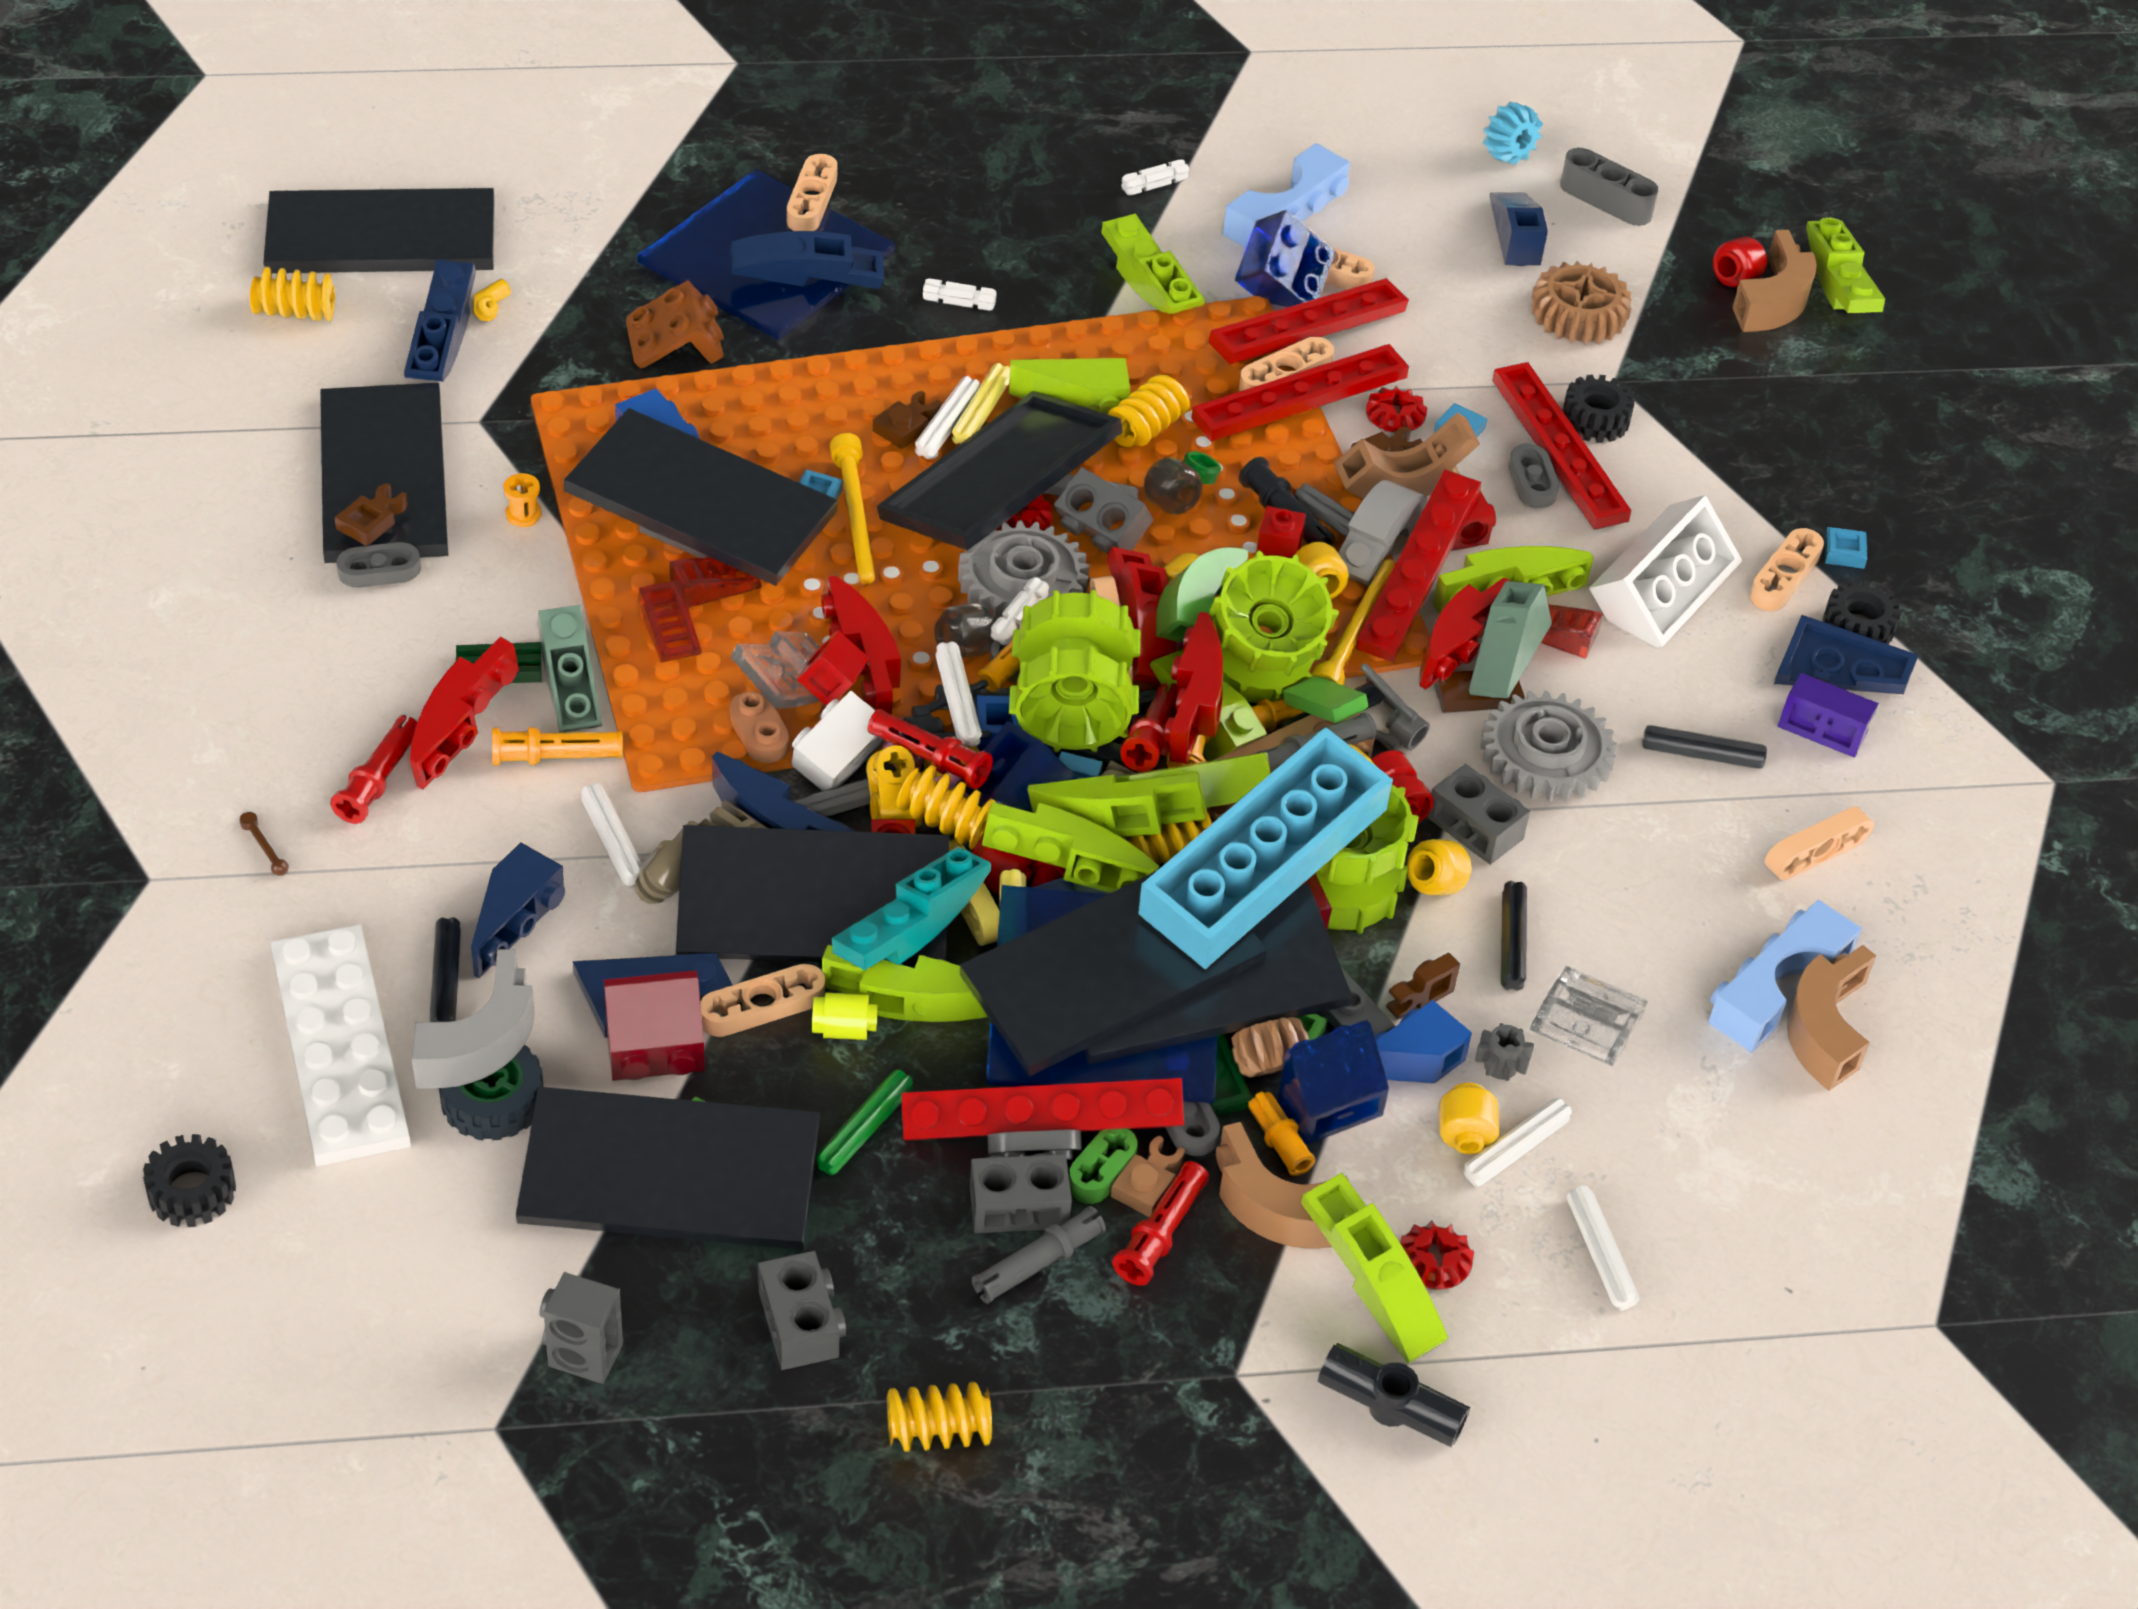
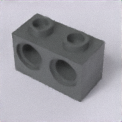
[1054,467,1154,554]
[1427,764,1530,865]
[970,1153,1072,1233]
[758,1251,846,1370]
[539,1272,623,1384]

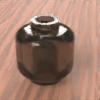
[1143,457,1203,515]
[934,603,996,659]

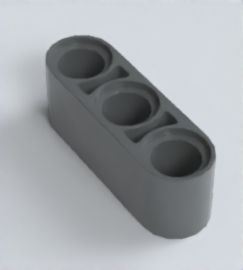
[1560,147,1659,226]

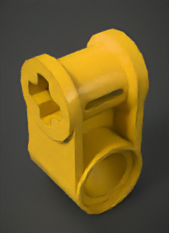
[866,745,922,827]

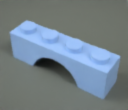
[1223,143,1350,254]
[1708,899,1862,1053]

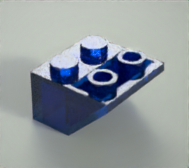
[1234,210,1336,307]
[955,721,1079,813]
[1277,1019,1389,1145]

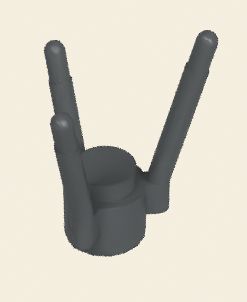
[1361,663,1430,750]

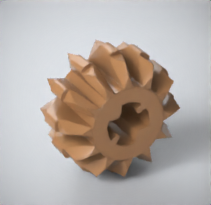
[1231,1017,1311,1078]

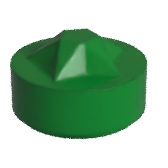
[1180,451,1221,485]

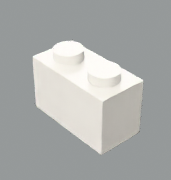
[791,691,885,791]

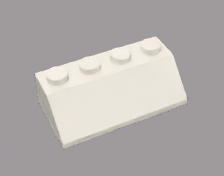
[1589,495,1742,648]

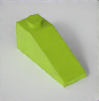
[1008,358,1131,414]
[1150,650,1267,761]

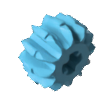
[1483,101,1543,165]

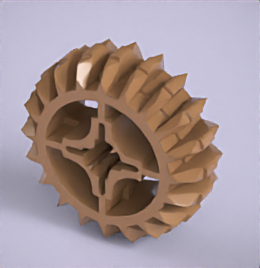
[1531,261,1632,346]

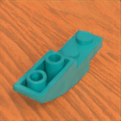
[832,846,991,971]

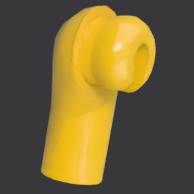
[472,279,511,322]

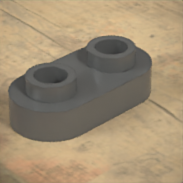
[1509,444,1559,508]
[336,542,421,588]
[1160,1073,1220,1156]
[987,1130,1082,1161]

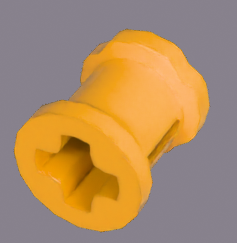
[503,473,542,527]

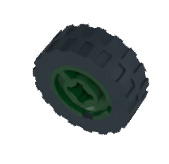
[439,1044,544,1141]

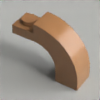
[1732,230,1817,332]
[1334,412,1480,500]
[1787,945,1876,1091]
[1216,1122,1349,1249]

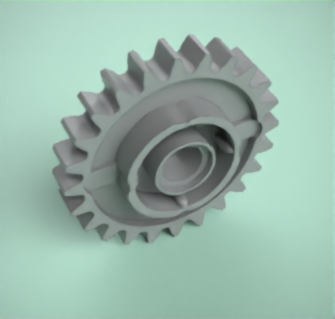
[958,521,1089,620]
[1480,690,1617,802]

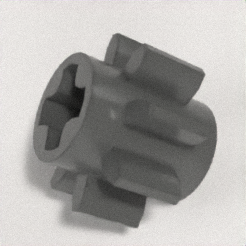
[1475,1023,1534,1081]

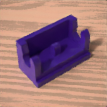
[1777,673,1879,758]

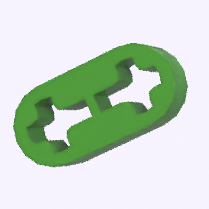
[1069,1129,1137,1204]

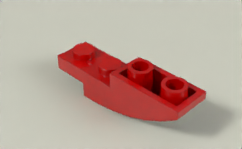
[1106,547,1176,684]
[821,576,901,715]
[1419,577,1511,690]
[1164,611,1223,764]
[410,636,519,790]

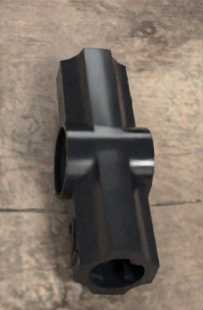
[1318,1342,1471,1447]

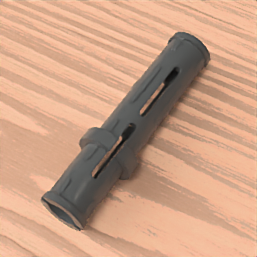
[1256,712,1377,773]
[972,1206,1106,1304]

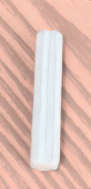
[915,376,980,459]
[935,641,982,747]
[581,782,643,886]
[1463,1098,1572,1187]
[1567,1185,1639,1311]

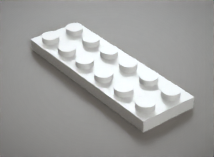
[270,924,411,1167]

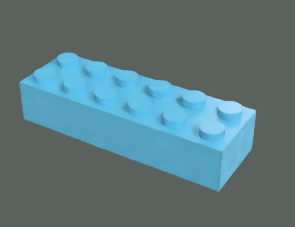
[1138,727,1393,969]

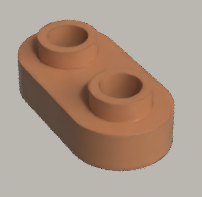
[730,692,789,763]

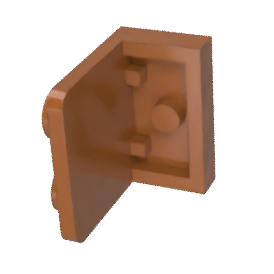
[626,280,724,368]

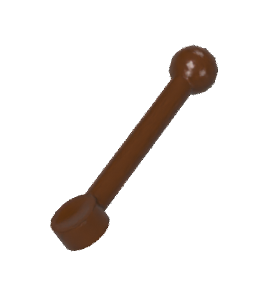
[239,812,289,876]

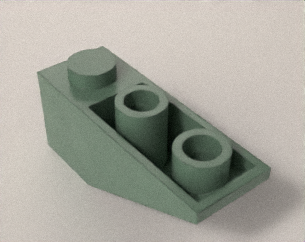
[1469,581,1552,698]
[537,605,602,733]

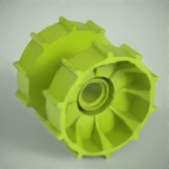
[1209,551,1339,703]
[1009,590,1141,752]
[1316,785,1419,934]

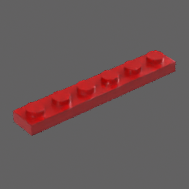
[1208,278,1409,365]
[1191,344,1409,442]
[1492,362,1632,530]
[1356,469,1481,663]
[901,1078,1184,1141]

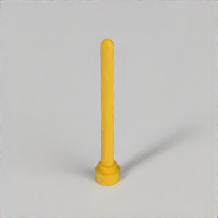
[829,433,875,585]
[1311,559,1396,685]

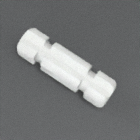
[1121,159,1189,196]
[923,278,997,311]
[991,577,1049,645]

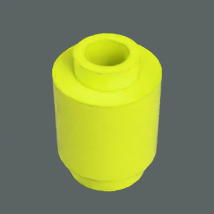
[812,992,878,1040]

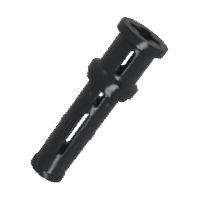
[1238,457,1335,546]

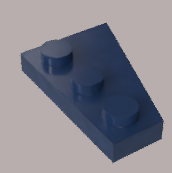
[1774,615,1919,695]
[572,953,732,1038]

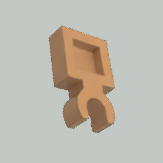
[1110,1136,1185,1217]

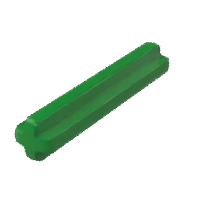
[815,1070,913,1175]

